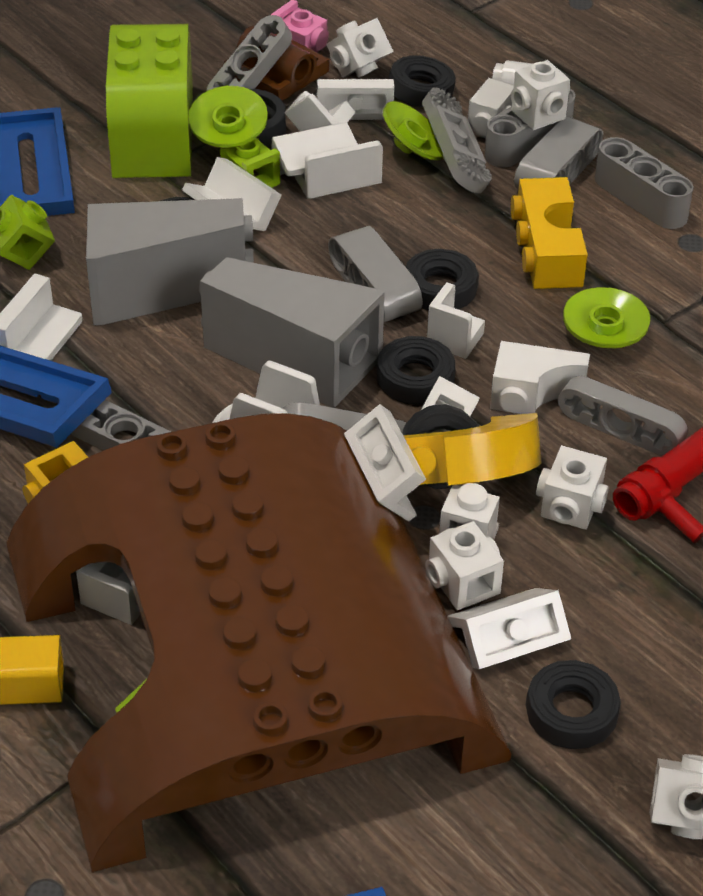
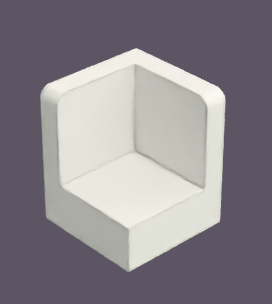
[285,91,355,131]
[427,282,485,359]
[76,561,141,625]

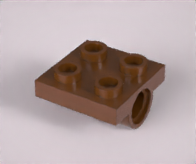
[224,25,329,101]

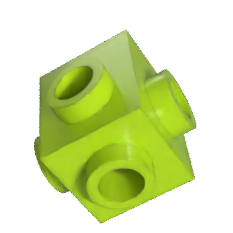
[0,194,55,270]

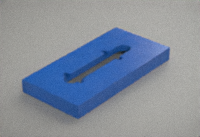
[0,107,75,216]
[0,346,112,448]

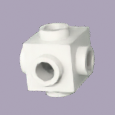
[326,18,394,78]
[511,60,570,130]
[536,445,609,530]
[425,521,504,611]
[650,754,703,839]

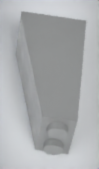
[86,198,254,325]
[199,257,385,408]

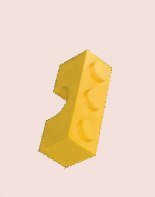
[511,177,588,289]

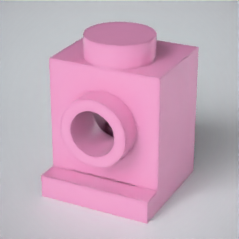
[271,0,329,52]

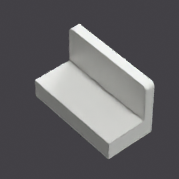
[317,79,394,120]
[272,122,358,176]
[294,141,383,199]
[182,157,282,231]
[0,273,82,361]
[344,404,426,521]
[448,588,571,669]

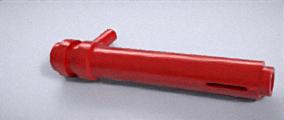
[613,427,703,543]

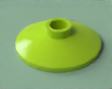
[189,86,268,148]
[383,101,443,161]
[563,287,650,348]

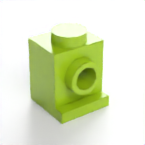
[220,138,280,188]

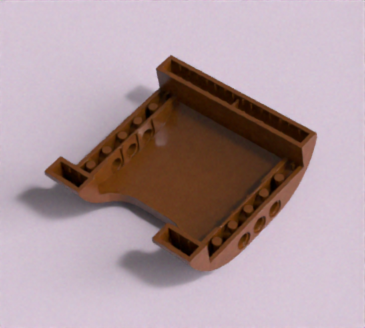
[6,413,511,872]

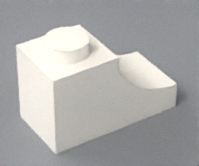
[490,341,590,414]

